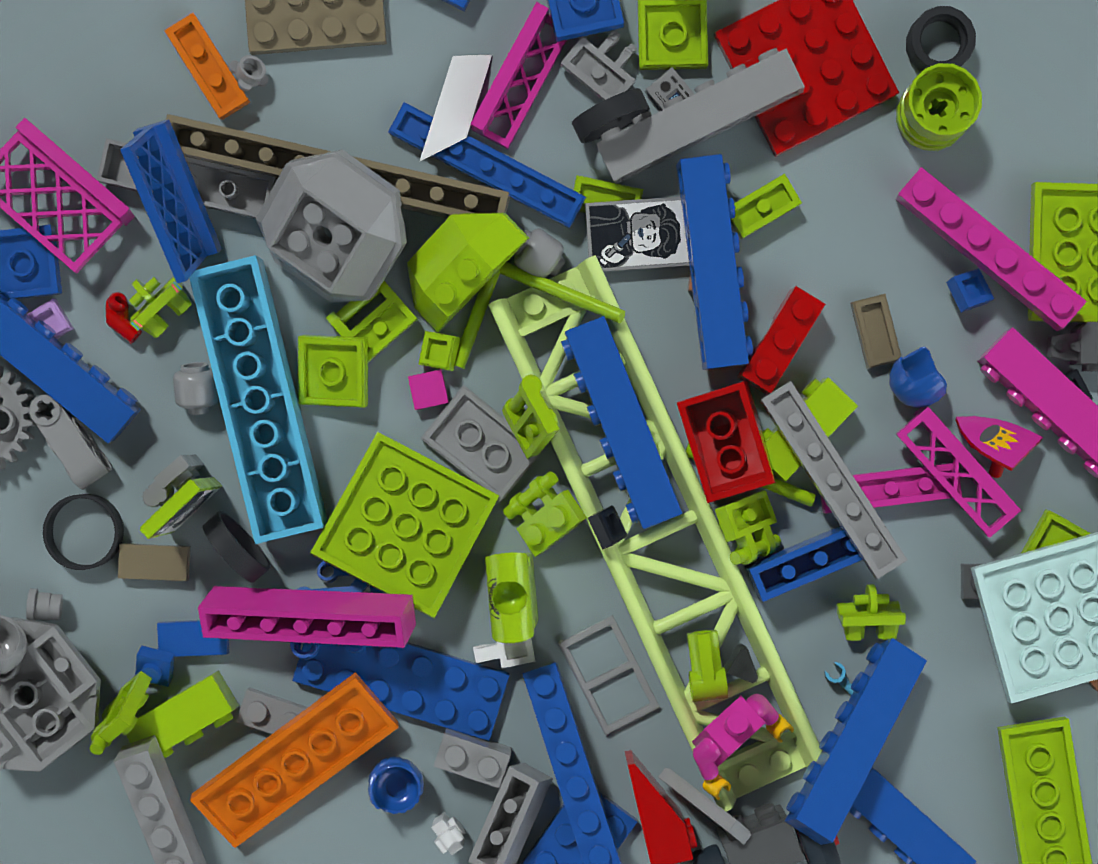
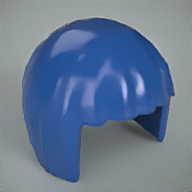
[889,346,947,408]
[368,756,424,814]

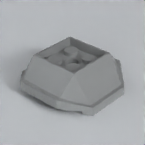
[256,149,407,302]
[0,617,101,772]

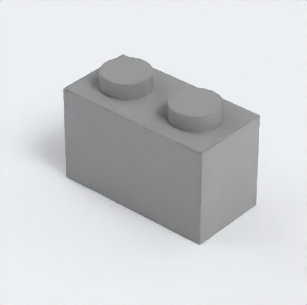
[434,728,512,789]

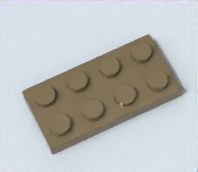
[245,0,387,55]

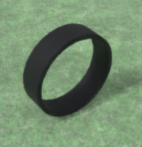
[572,88,650,143]
[43,494,124,570]
[202,511,271,583]

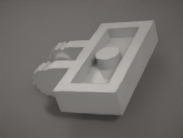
[560,30,637,101]
[141,454,205,508]

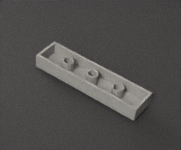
[97,138,277,219]

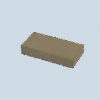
[850,294,901,369]
[118,543,190,581]

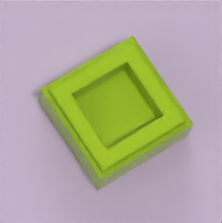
[418,331,460,371]

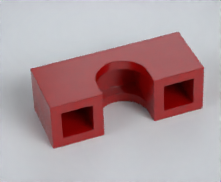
[737,286,826,394]

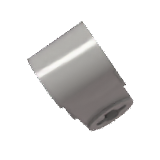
[29,395,112,490]

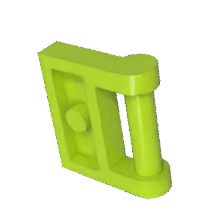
[326,280,418,363]
[502,375,560,459]

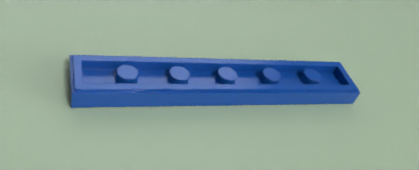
[388,102,586,229]

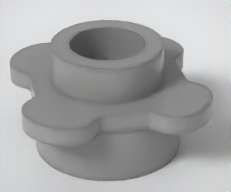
[229,55,268,91]

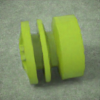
[896,63,982,151]

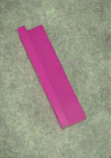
[471,2,567,150]
[896,406,1022,538]

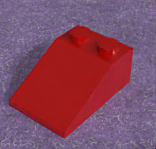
[676,381,776,503]
[624,750,697,864]

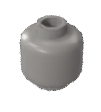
[514,228,565,278]
[173,362,219,415]

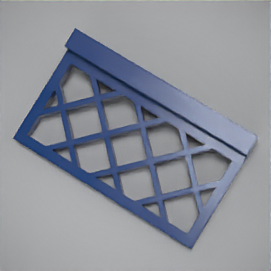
[120,119,222,283]

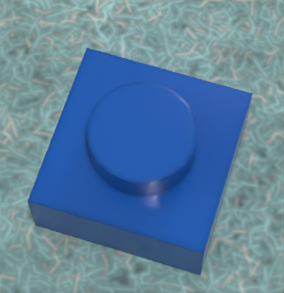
[946,268,994,313]
[135,645,175,687]

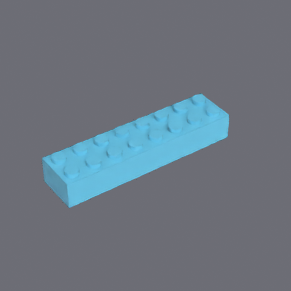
[189,255,328,544]

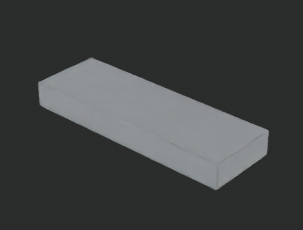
[659,767,751,844]

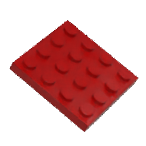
[714,0,899,157]

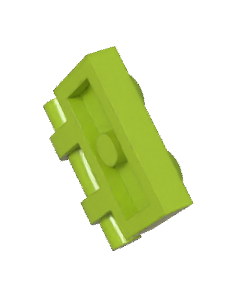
[503,471,587,557]
[715,490,781,565]
[90,671,152,755]

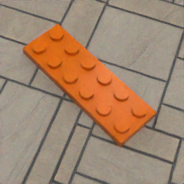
[190,672,399,848]

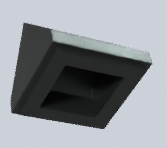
[724,643,758,683]

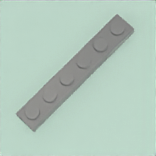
[760,381,907,579]

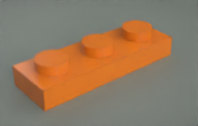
[164,12,251,120]

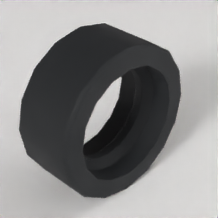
[906,6,976,72]

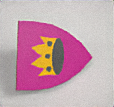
[955,416,1043,478]

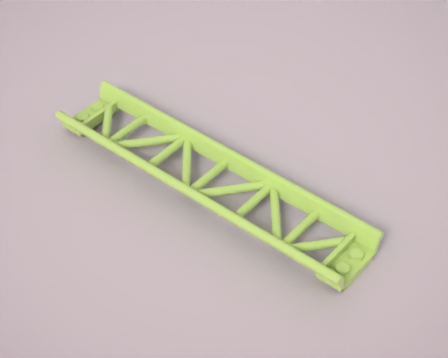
[488,255,822,812]

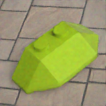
[407,213,529,332]

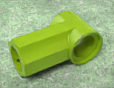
[687,630,728,702]

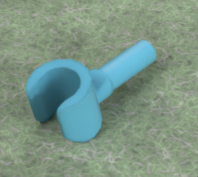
[824,662,854,695]

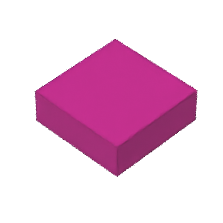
[408,369,449,410]

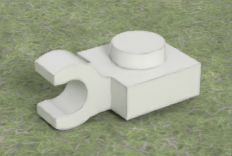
[473,638,536,668]
[431,811,465,855]

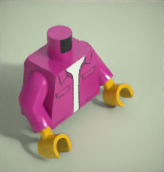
[692,694,794,800]

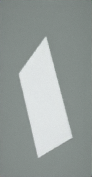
[419,55,492,162]

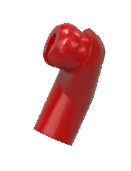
[105,292,142,344]

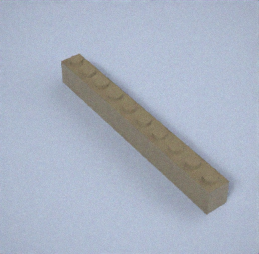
[166,114,510,219]

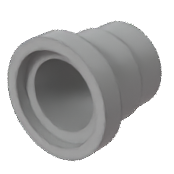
[26,588,63,621]

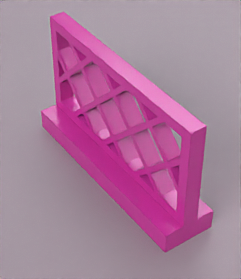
[0,117,135,274]

